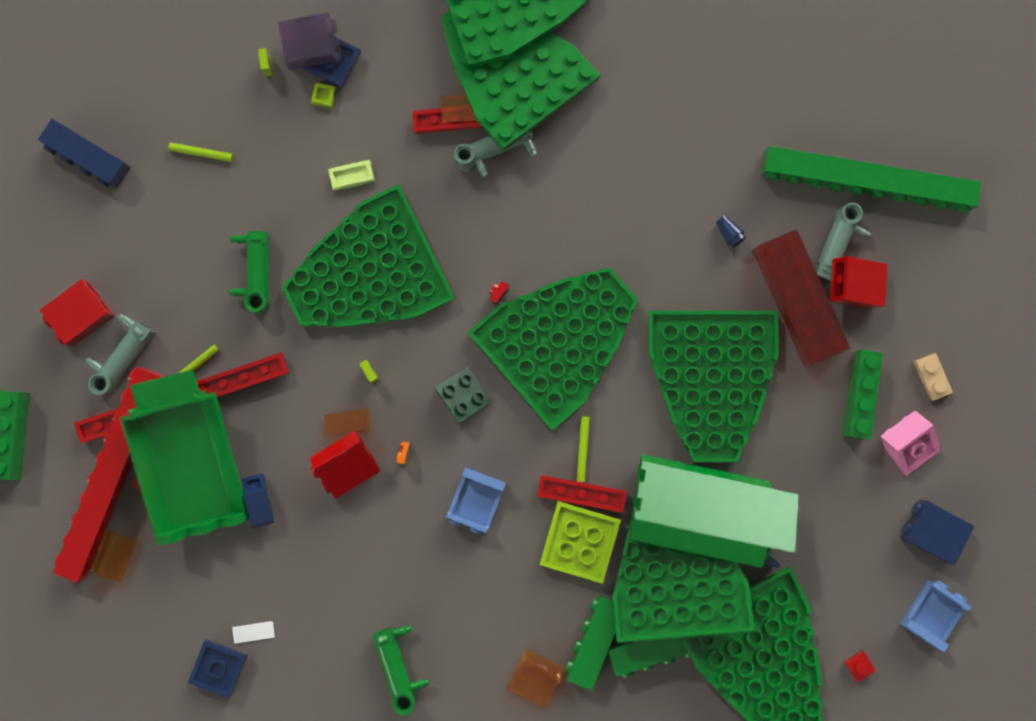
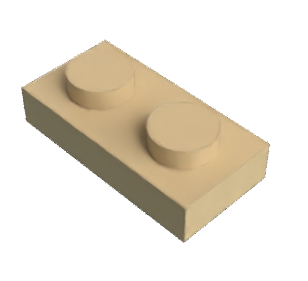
[913,353,953,401]

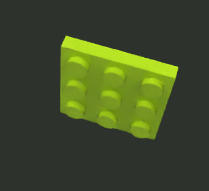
[539,501,621,584]

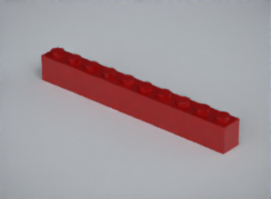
[53,367,165,583]

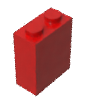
[830,256,888,308]
[39,279,115,347]
[310,431,381,499]

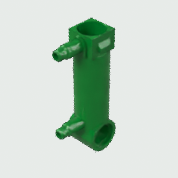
[229,231,271,315]
[372,625,430,716]

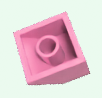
[881,411,941,476]

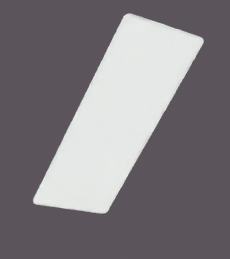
[232,621,275,643]

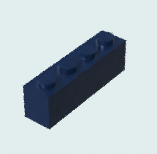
[38,118,131,188]

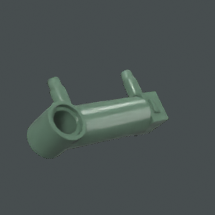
[454,131,537,179]
[810,202,871,284]
[85,314,156,396]

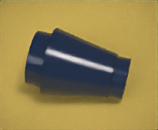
[716,215,746,248]

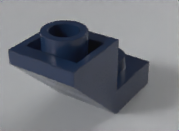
[242,474,274,528]

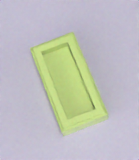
[328,160,375,191]

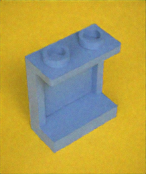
[446,467,506,535]
[900,580,972,652]

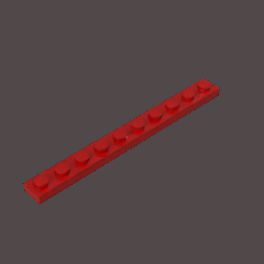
[74,352,289,444]

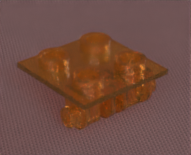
[507,648,565,708]

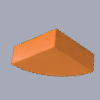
[396,441,410,464]

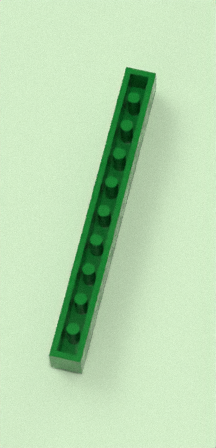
[761,146,982,213]

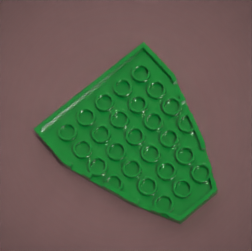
[446,0,591,68]
[441,11,601,152]
[282,184,455,327]
[467,267,638,431]
[648,310,779,462]
[613,525,755,643]
[681,566,822,721]

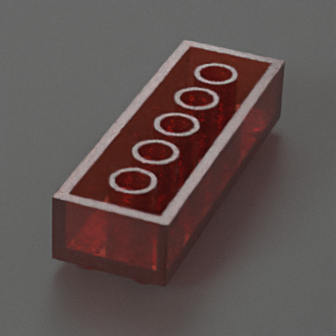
[752,229,850,367]

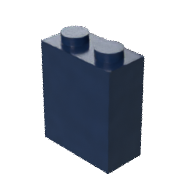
[900,500,975,565]

